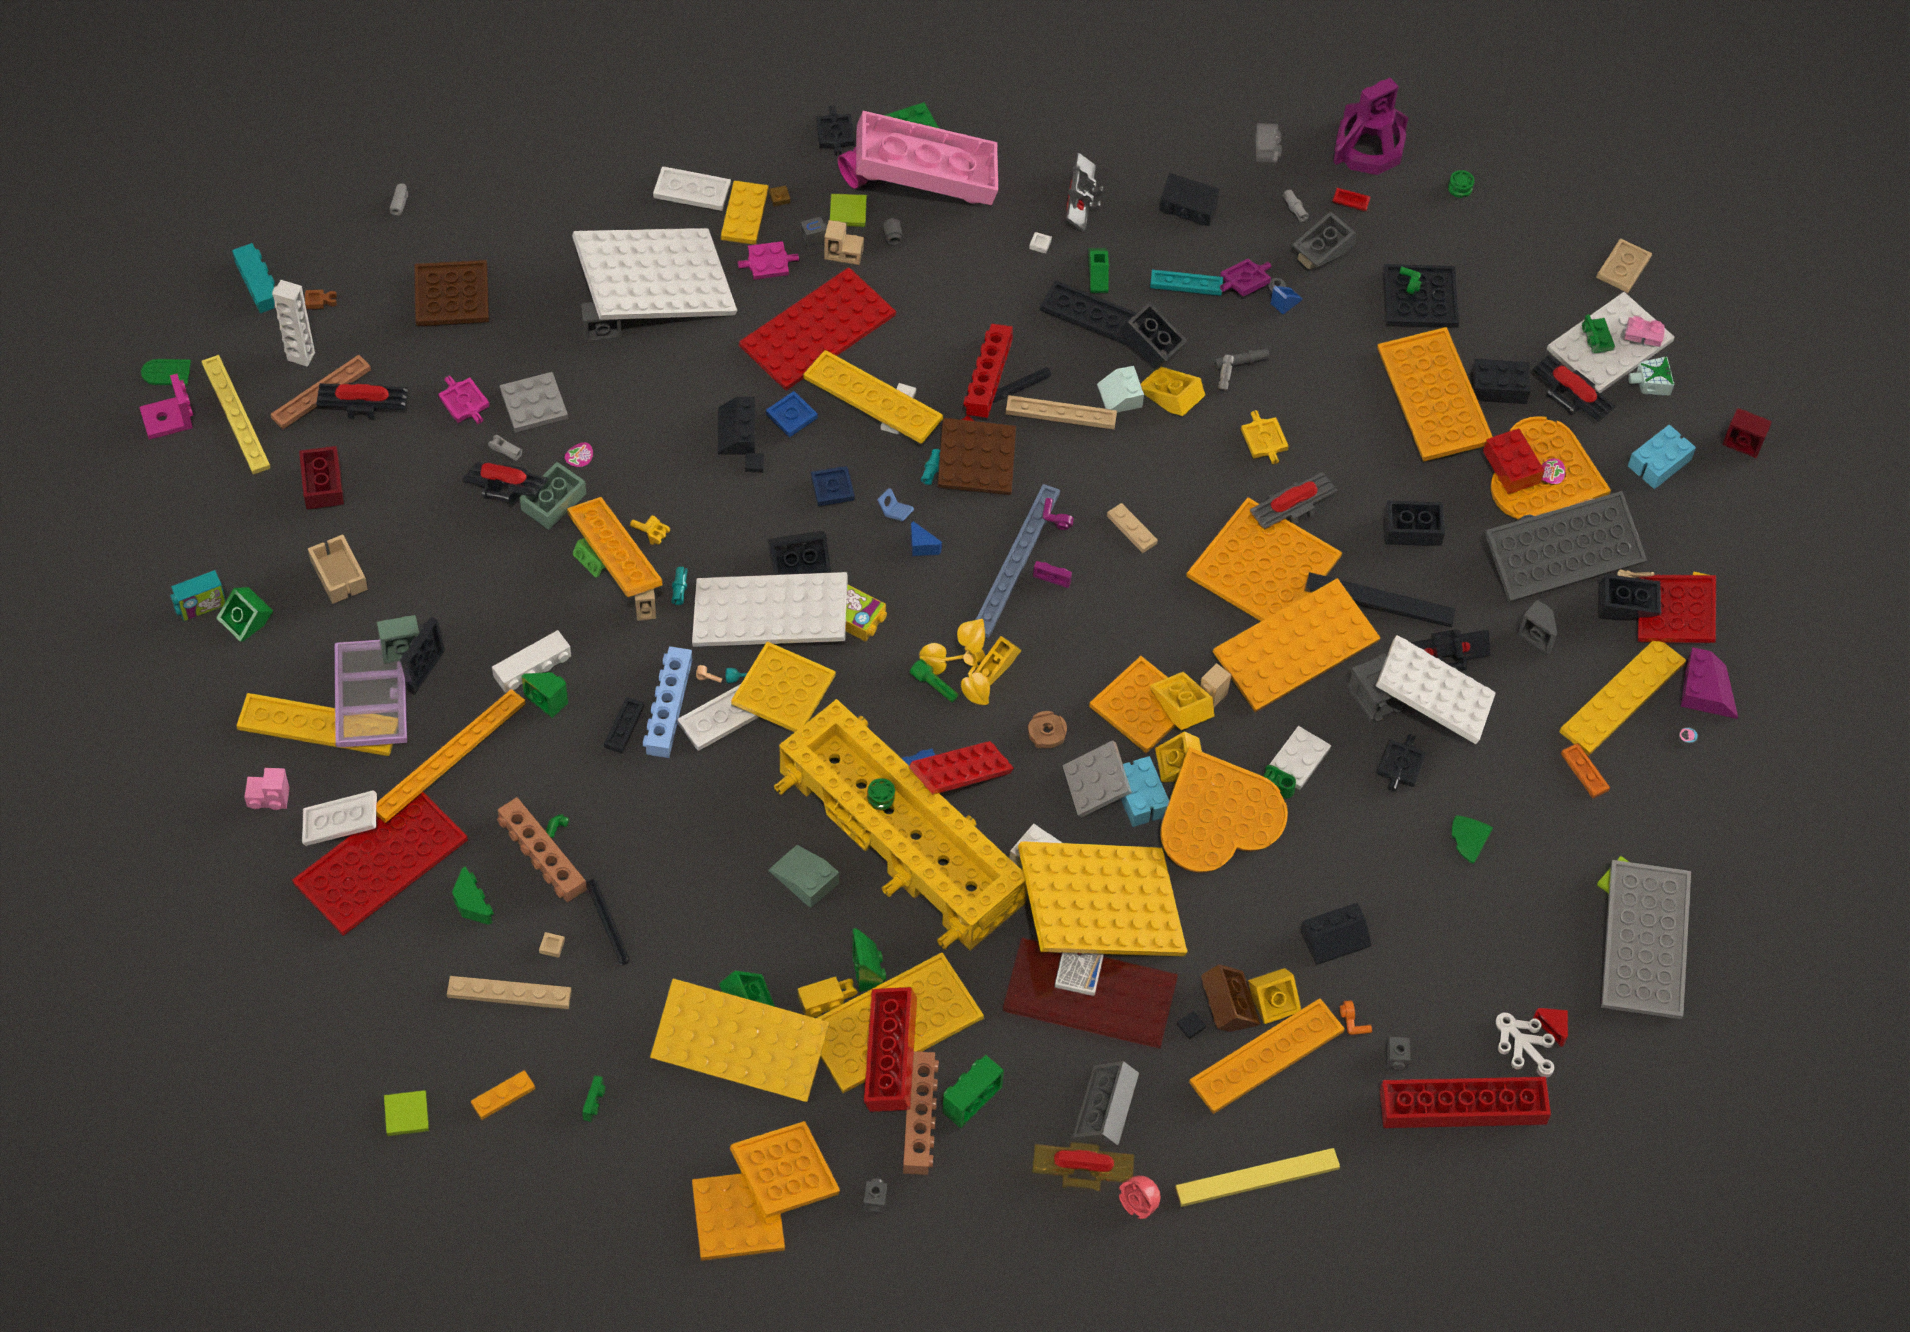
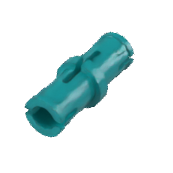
[921,449,940,485]
[671,567,688,605]

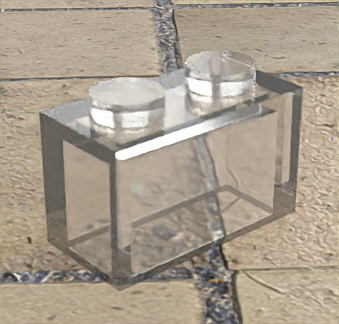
[1255,123,1282,162]

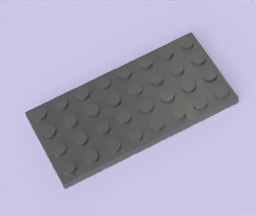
[1484,491,1647,602]

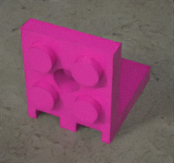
[139,374,193,440]

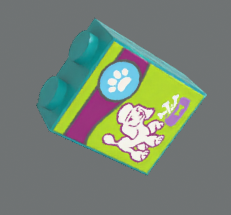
[170,570,226,622]

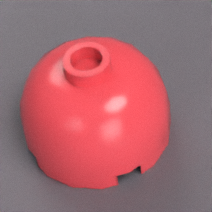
[1119,1176,1161,1219]

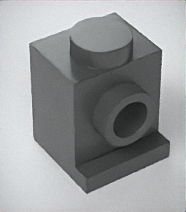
[863,1178,887,1213]

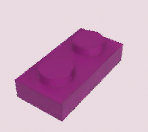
[1033,561,1072,588]

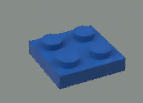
[766,391,818,437]

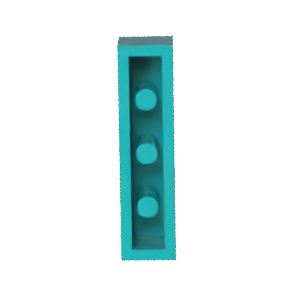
[232,243,275,313]

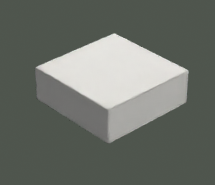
[1029,232,1052,254]

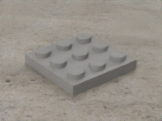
[499,372,568,432]
[1062,741,1132,818]

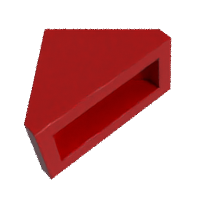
[1533,1008,1568,1047]

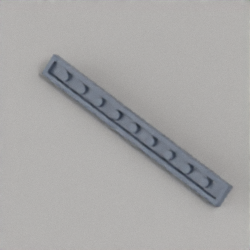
[976,484,1060,638]

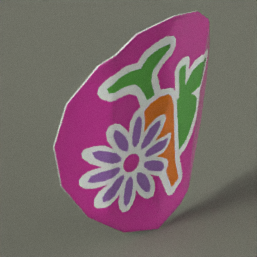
[565,442,593,467]
[1542,458,1565,484]

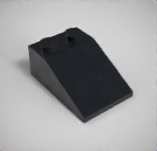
[1599,574,1661,620]

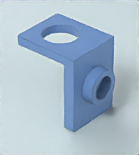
[877,488,914,521]

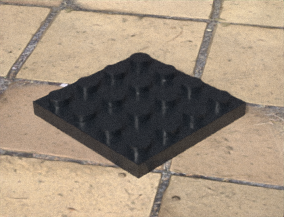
[1383,264,1459,328]

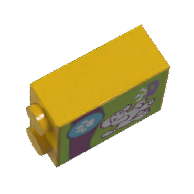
[845,584,887,641]

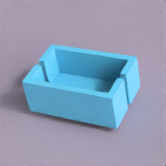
[1628,425,1696,489]
[1120,756,1169,827]

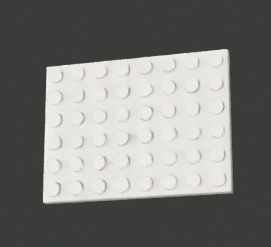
[572,228,737,320]

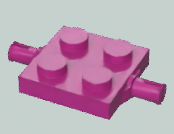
[738,241,799,280]
[438,376,490,424]

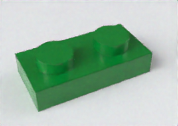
[582,1075,606,1122]

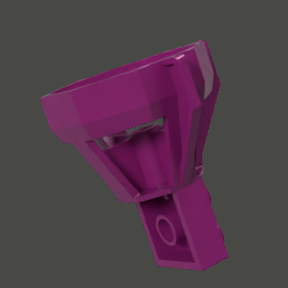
[1333,77,1409,175]

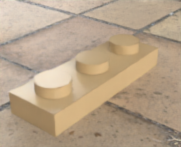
[1107,503,1158,553]

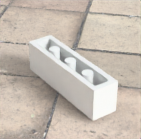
[492,630,571,693]

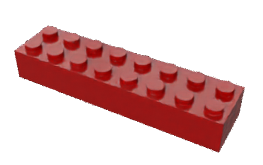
[1380,1077,1551,1128]

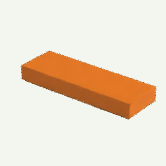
[1561,743,1610,799]

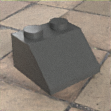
[1518,600,1557,656]

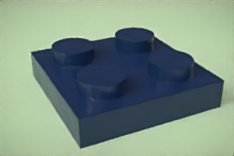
[811,466,855,506]

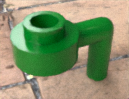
[1399,267,1422,294]

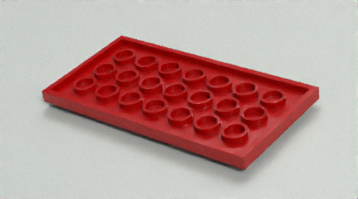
[739,267,896,391]
[292,792,468,936]

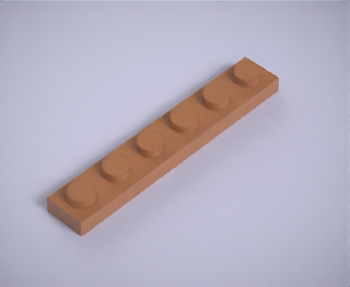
[270,355,371,430]

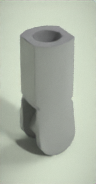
[389,184,408,216]
[488,435,522,461]

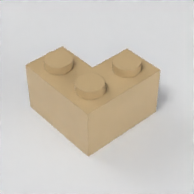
[824,220,864,265]

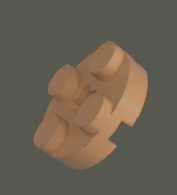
[1028,711,1067,749]

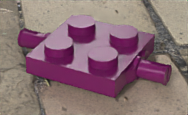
[1220,259,1271,297]

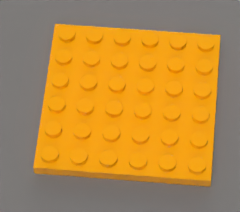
[1186,497,1342,621]

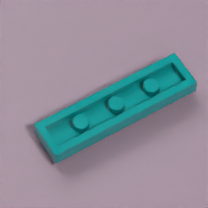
[1150,270,1223,296]

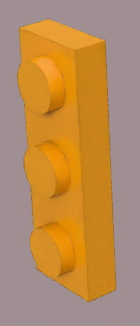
[471,1070,535,1120]

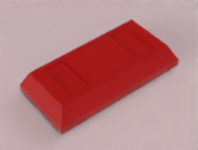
[1332,188,1371,211]

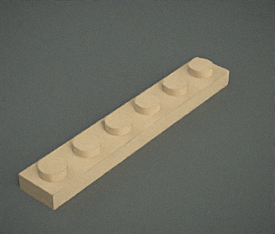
[1006,395,1117,429]
[447,976,572,1009]

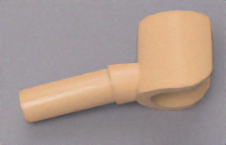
[696,665,722,683]

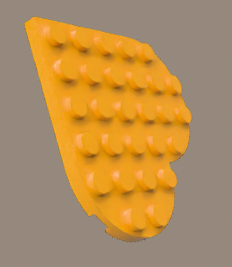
[1490,416,1611,519]
[1160,747,1288,873]

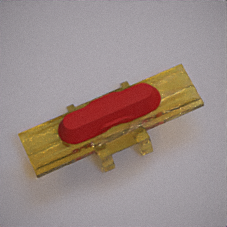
[1033,1142,1134,1192]

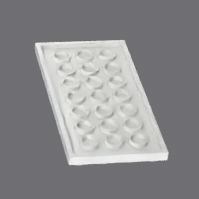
[692,572,848,647]

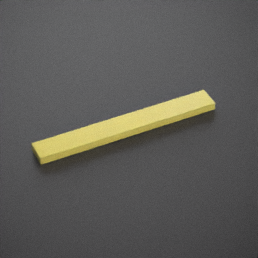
[202,355,271,475]
[1175,1148,1340,1207]

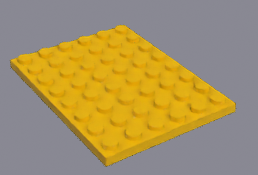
[1018,841,1187,956]

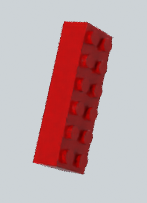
[864,987,917,1112]

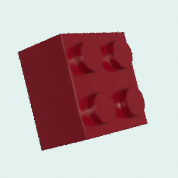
[1722,408,1772,459]

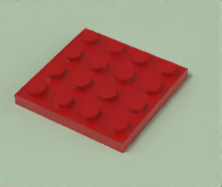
[1638,575,1716,643]

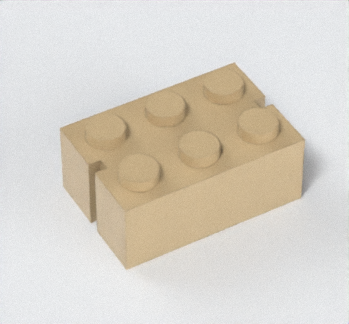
[308,535,368,604]

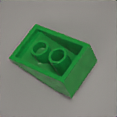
[852,928,886,992]

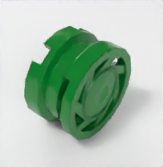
[1448,170,1474,198]
[867,778,895,810]

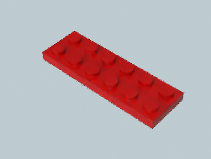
[909,741,1014,795]

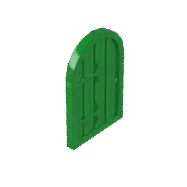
[141,359,191,386]

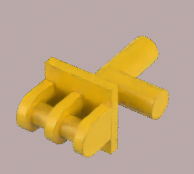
[630,515,670,545]

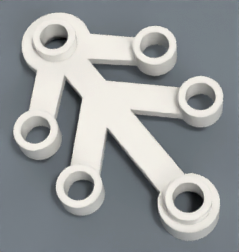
[1495,1013,1555,1078]

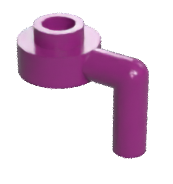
[1043,498,1074,530]

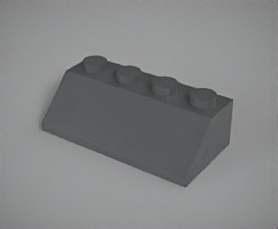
[1072,1061,1139,1148]

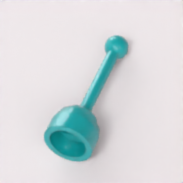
[725,668,747,683]

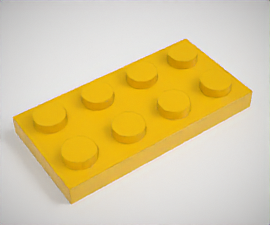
[721,181,769,245]

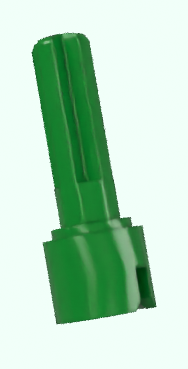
[909,658,958,702]

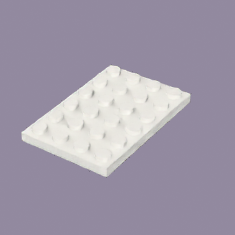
[1547,292,1675,393]
[1376,635,1496,744]

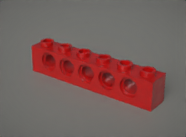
[964,323,1013,418]

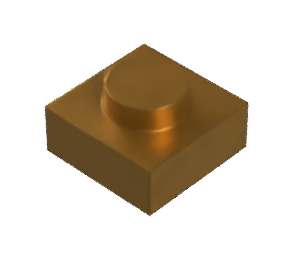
[769,186,790,207]

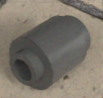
[883,218,903,246]

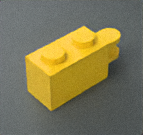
[797,976,857,1017]

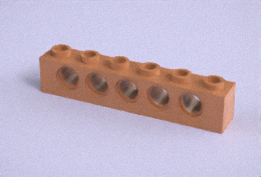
[497,797,587,903]
[903,1051,939,1175]

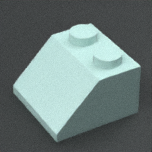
[1097,366,1144,412]

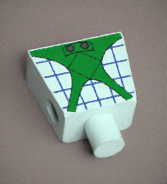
[1628,357,1674,395]

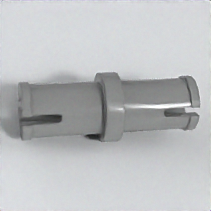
[1282,190,1309,222]

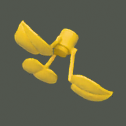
[919,619,990,705]

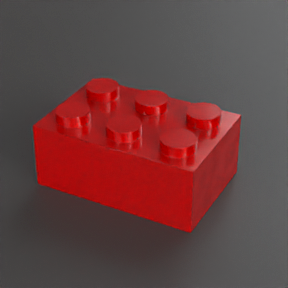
[1483,428,1545,494]

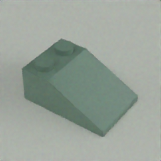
[769,845,839,908]

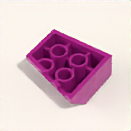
[1680,647,1738,719]

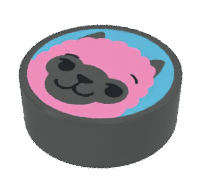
[1678,727,1698,747]

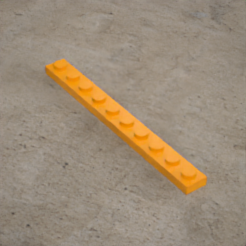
[376,689,525,823]

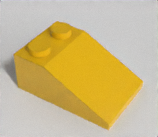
[1140,367,1205,416]
[1150,672,1215,730]

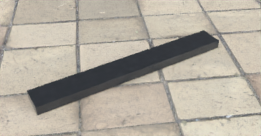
[1305,572,1456,628]

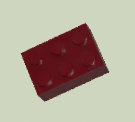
[299,446,344,509]

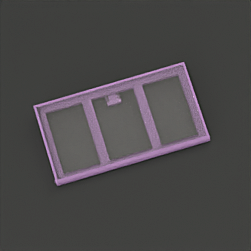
[334,640,407,747]

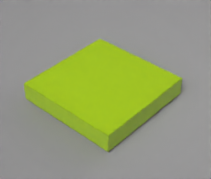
[830,194,867,227]
[384,1090,429,1136]

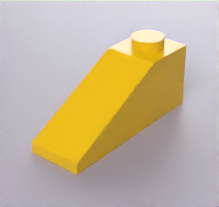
[974,636,1021,686]

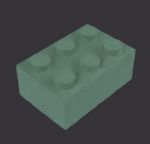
[520,462,587,530]

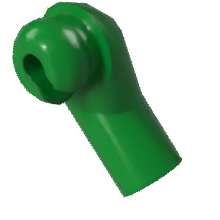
[545,814,569,838]

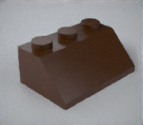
[1201,964,1260,1032]

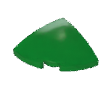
[1452,815,1493,864]

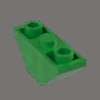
[1088,248,1109,293]
[452,867,494,925]

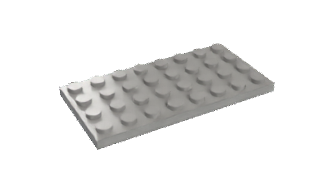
[1601,860,1691,1019]

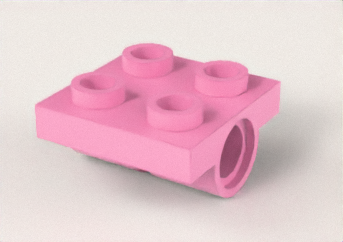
[1624,316,1664,347]

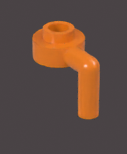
[1340,1000,1372,1035]

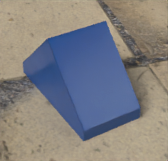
[1270,286,1303,314]
[910,521,942,556]

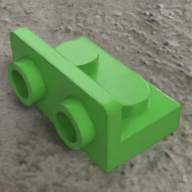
[573,538,606,577]

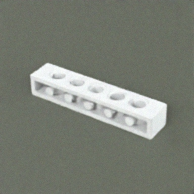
[272,280,315,367]

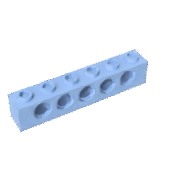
[643,646,692,758]

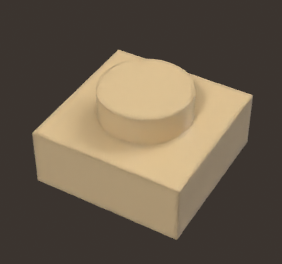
[539,932,565,958]

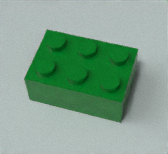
[943,1055,1004,1129]

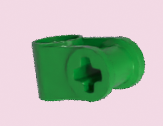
[1263,765,1296,799]

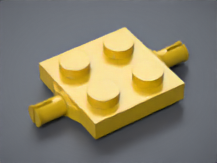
[1241,410,1289,465]

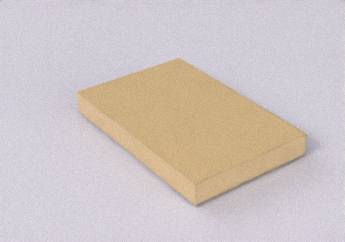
[1596,238,1652,293]

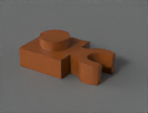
[305,290,337,309]

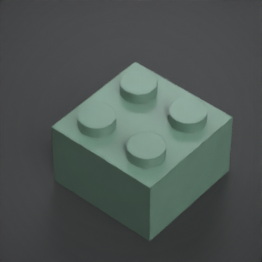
[377,615,419,664]

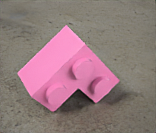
[244,768,290,810]

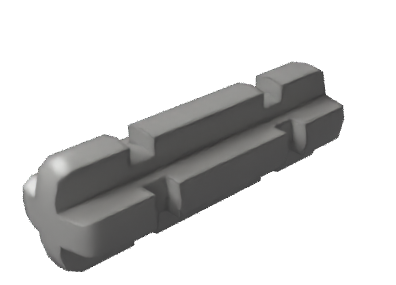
[1218,355,1234,390]

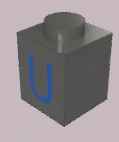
[800,216,827,246]

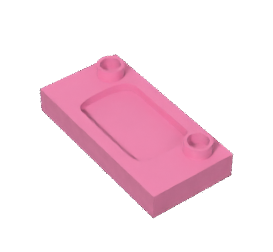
[856,111,998,205]

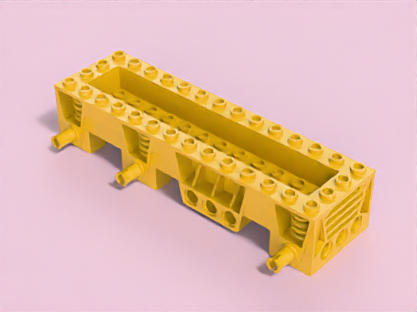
[774,699,1027,950]

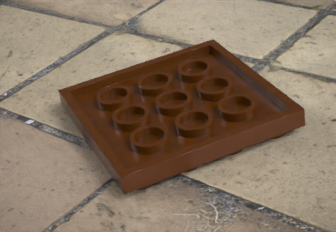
[414,260,489,326]
[937,418,1016,495]

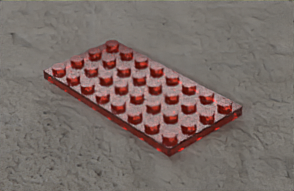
[1003,938,1178,1049]

